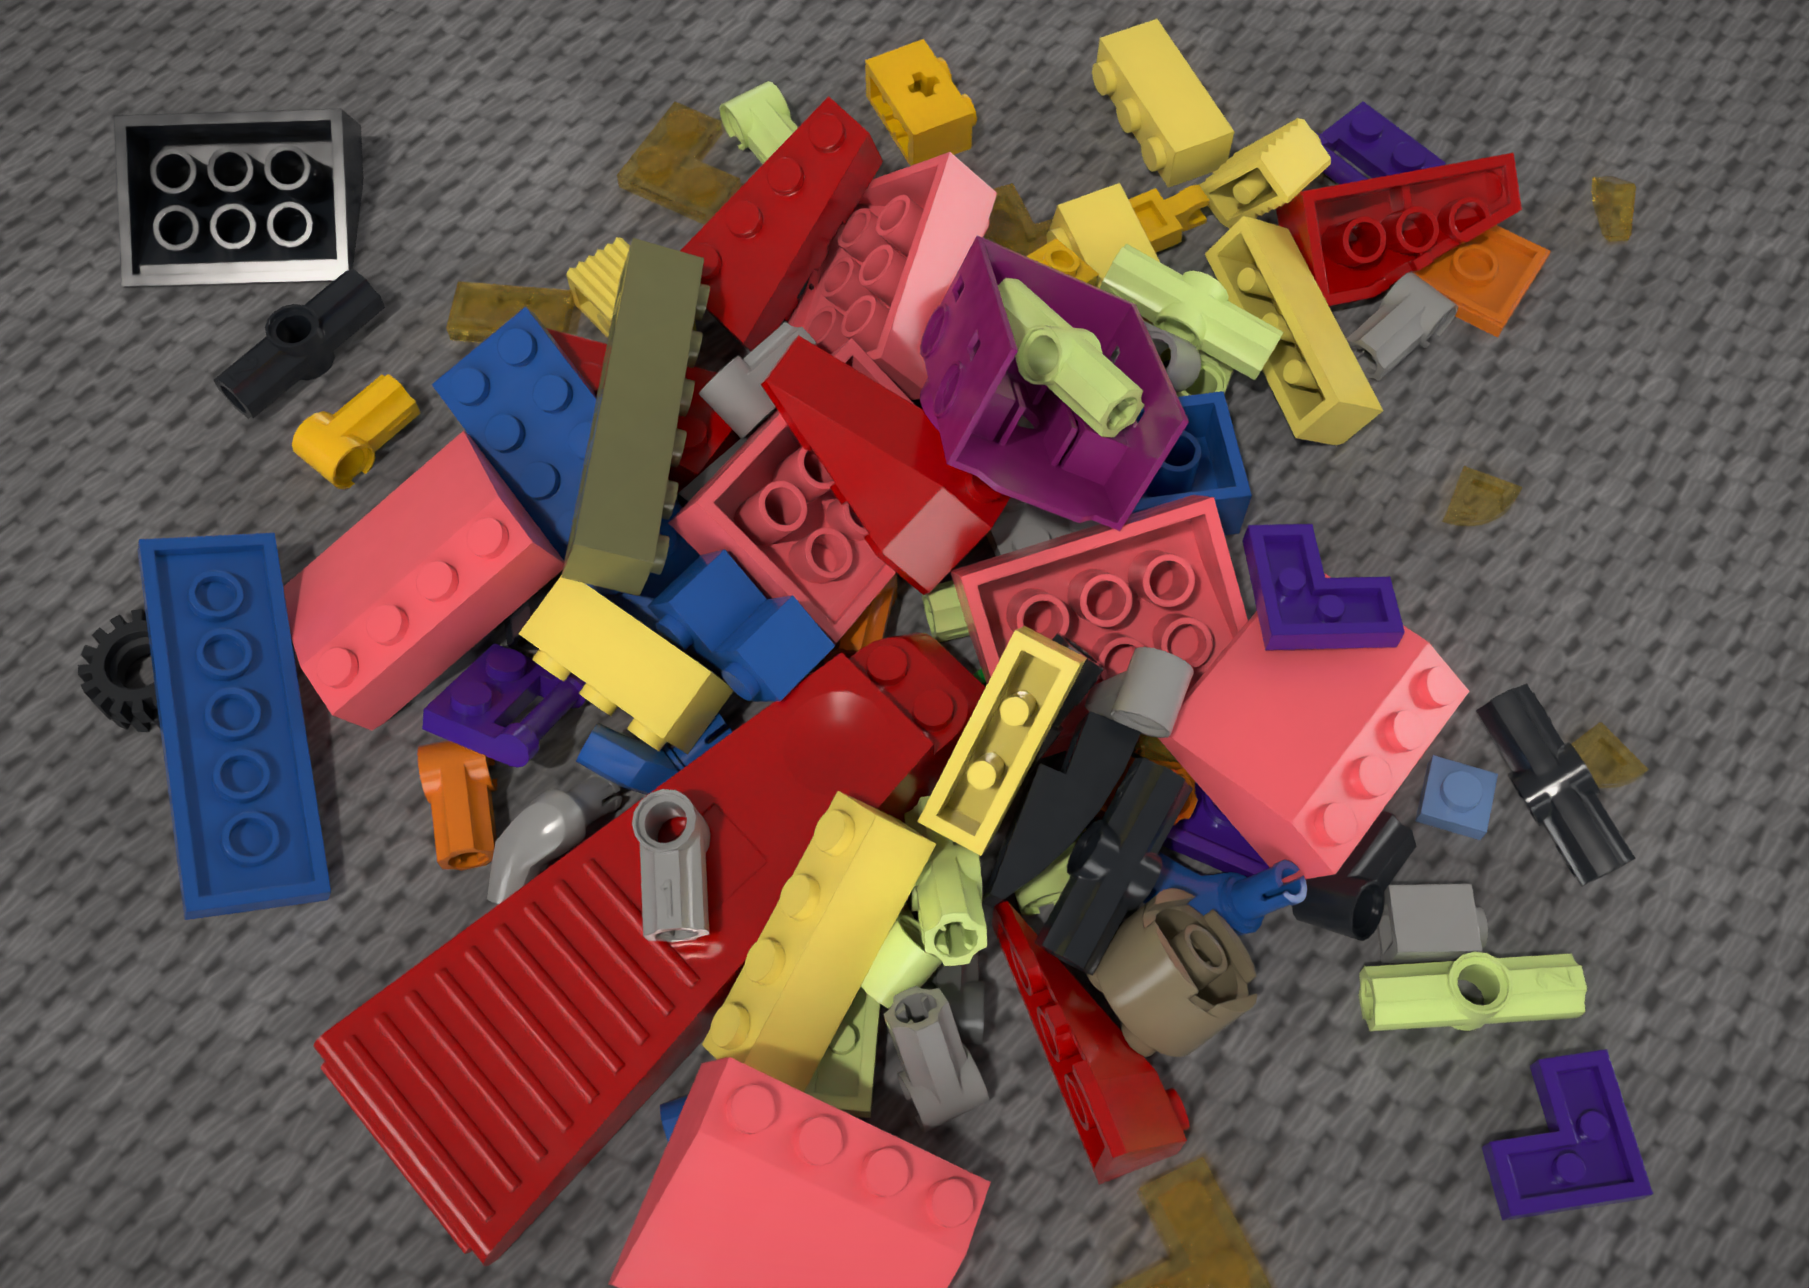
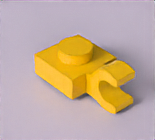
[1128,185,1210,253]

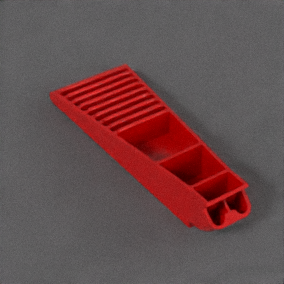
[313,632,986,1266]

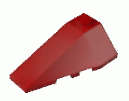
[1276,152,1522,306]
[761,335,1011,595]
[992,901,1190,1185]

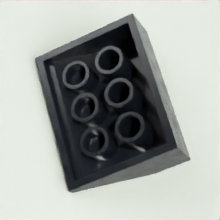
[113,108,363,288]

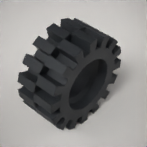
[78,609,160,732]

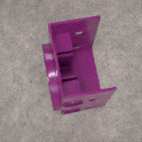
[920,235,1189,531]

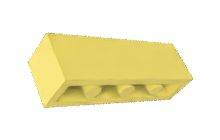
[1205,215,1383,445]
[702,791,936,1092]

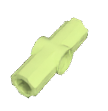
[1100,244,1284,380]
[998,278,1144,437]
[904,796,987,966]
[1358,952,1587,1031]

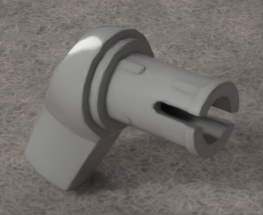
[487,773,622,904]

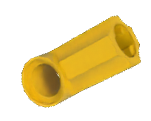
[292,374,420,490]

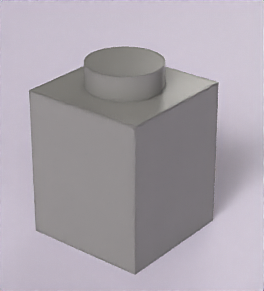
[1377,884,1488,965]

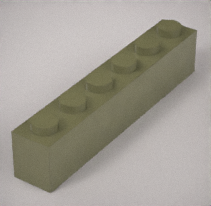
[561,238,710,596]

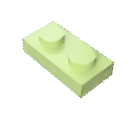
[804,986,881,1118]

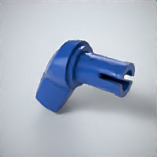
[576,713,733,795]
[1143,853,1307,936]

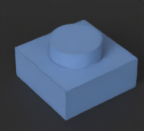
[1415,755,1498,840]

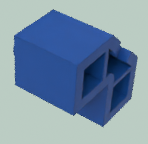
[647,549,835,702]

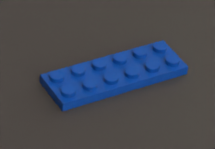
[432,306,701,637]
[138,533,331,920]

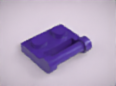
[1316,101,1446,185]
[422,643,587,768]

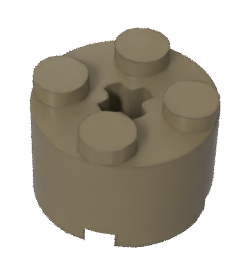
[1087,888,1258,1057]

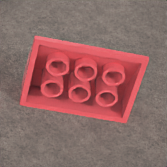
[787,152,997,400]
[669,338,914,644]
[283,431,564,731]
[950,495,1248,759]
[1158,573,1469,883]
[608,1057,991,1288]

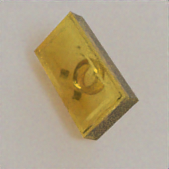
[446,281,575,343]

